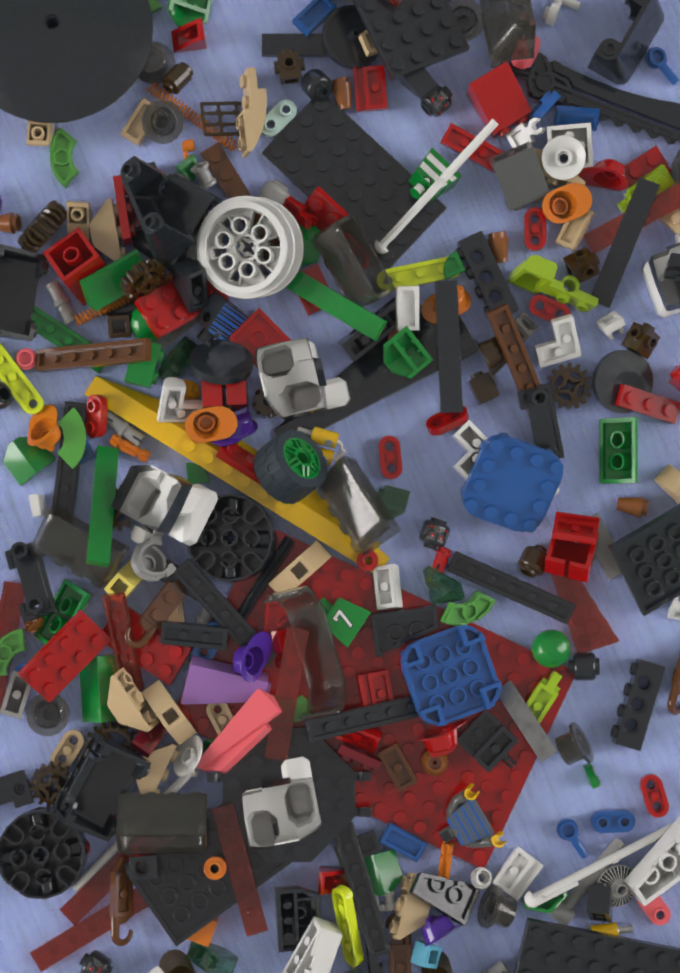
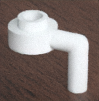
[542,0,581,27]

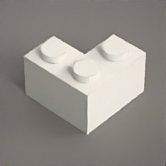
[547,123,594,168]
[452,420,488,481]

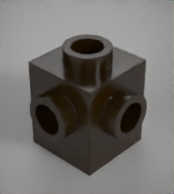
[274,49,305,85]
[563,246,600,284]
[621,322,660,360]
[252,388,277,419]

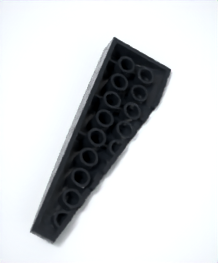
[274,308,478,435]

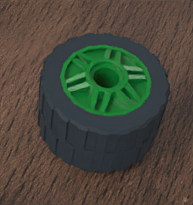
[254,429,327,504]

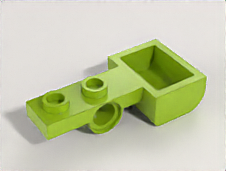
[507,255,599,312]

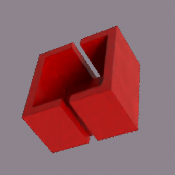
[201,379,249,409]
[545,533,599,583]

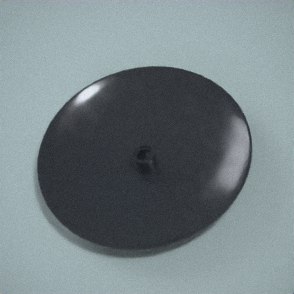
[0,0,153,123]

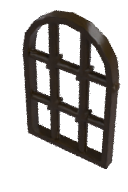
[200,101,242,137]

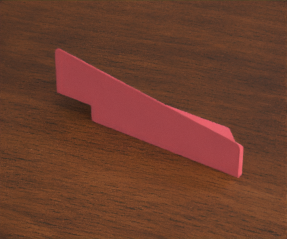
[196,689,282,773]

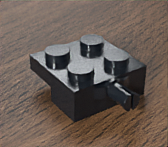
[457,709,519,773]

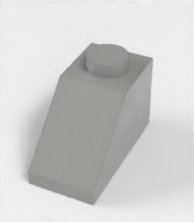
[0,671,31,719]

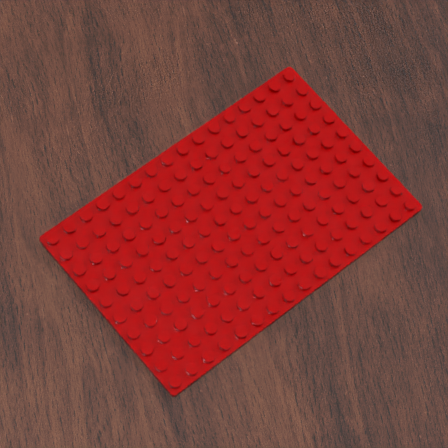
[177,529,574,868]

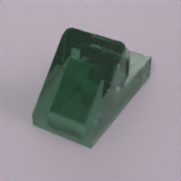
[423,565,465,605]

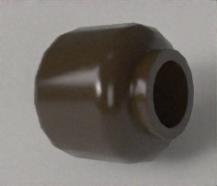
[518,544,547,578]

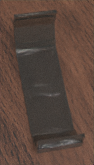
[263,585,346,720]

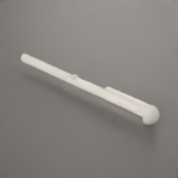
[374,118,499,254]
[72,768,199,892]
[524,822,674,908]

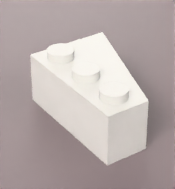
[283,917,343,973]

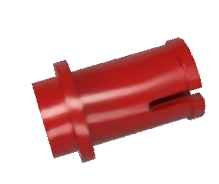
[430,547,452,575]

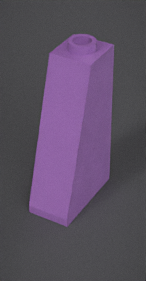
[181,655,272,704]

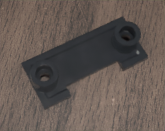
[517,383,564,459]
[5,541,57,623]
[0,769,34,809]

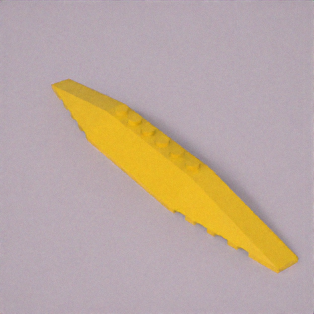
[85,376,389,573]

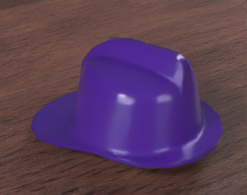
[211,406,258,446]
[232,632,273,682]
[422,914,461,946]

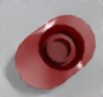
[578,159,629,191]
[417,719,467,758]

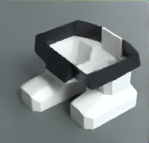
[641,235,680,318]
[255,338,350,420]
[111,465,218,547]
[241,756,323,850]

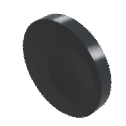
[321,5,378,69]
[189,340,254,385]
[592,350,653,413]

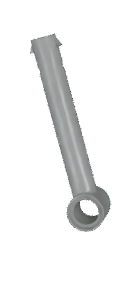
[548,837,626,925]

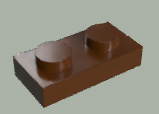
[378,742,418,792]

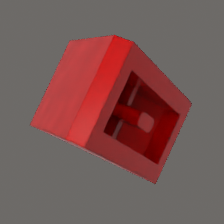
[171,18,207,53]
[318,866,349,895]

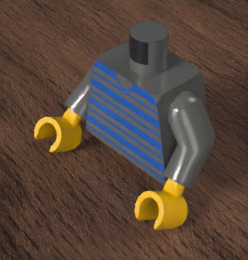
[439,783,507,848]

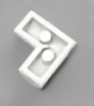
[157,377,203,422]

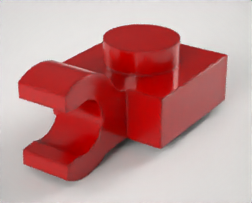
[283,196,319,229]
[271,628,294,668]

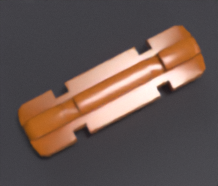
[109,434,151,463]
[437,842,454,879]

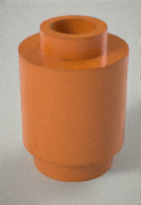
[204,856,227,880]

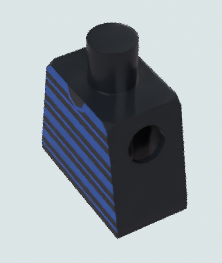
[196,290,249,344]

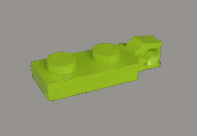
[616,164,675,214]
[526,670,562,724]

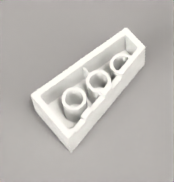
[624,816,680,906]

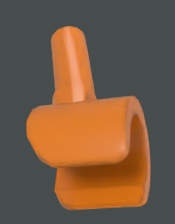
[182,139,195,160]

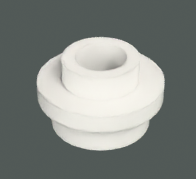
[470,867,492,889]

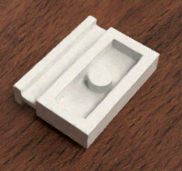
[492,846,544,901]

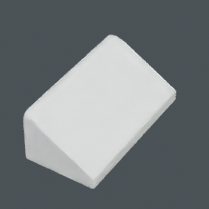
[373,564,403,610]

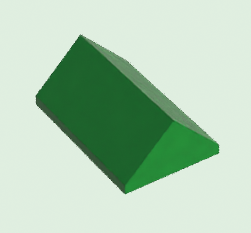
[79,249,144,311]
[599,417,638,484]
[34,579,95,645]
[80,654,123,723]

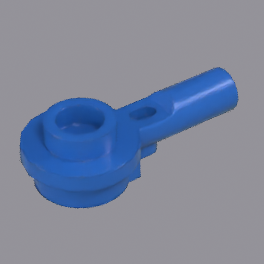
[645,47,679,86]
[556,818,589,859]

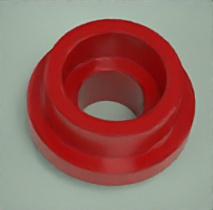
[356,549,378,571]

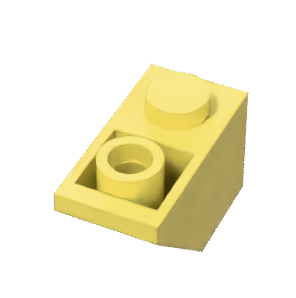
[104,560,143,603]

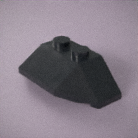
[274,885,321,953]

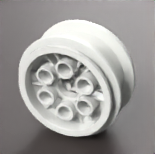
[197,196,304,299]

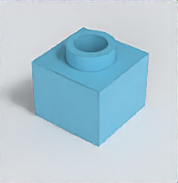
[411,940,442,969]

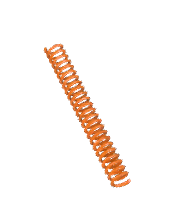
[146,82,238,151]
[74,271,173,326]

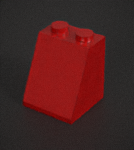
[466,61,532,138]
[43,227,107,306]

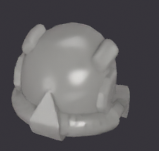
[131,536,177,582]

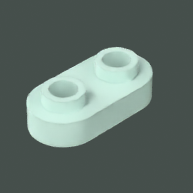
[262,100,297,138]

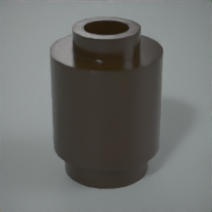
[162,62,193,94]

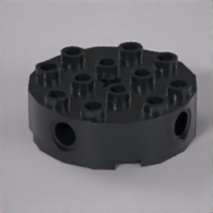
[187,494,277,583]
[0,807,88,899]

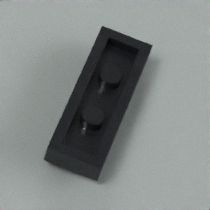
[160,620,229,650]

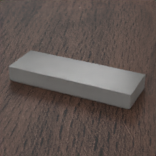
[591,513,621,580]

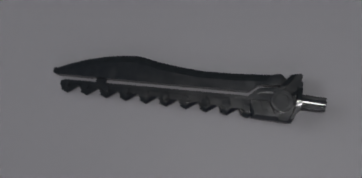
[510,52,680,145]

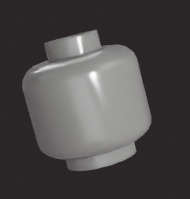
[258,179,290,206]

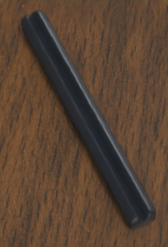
[237,536,295,619]

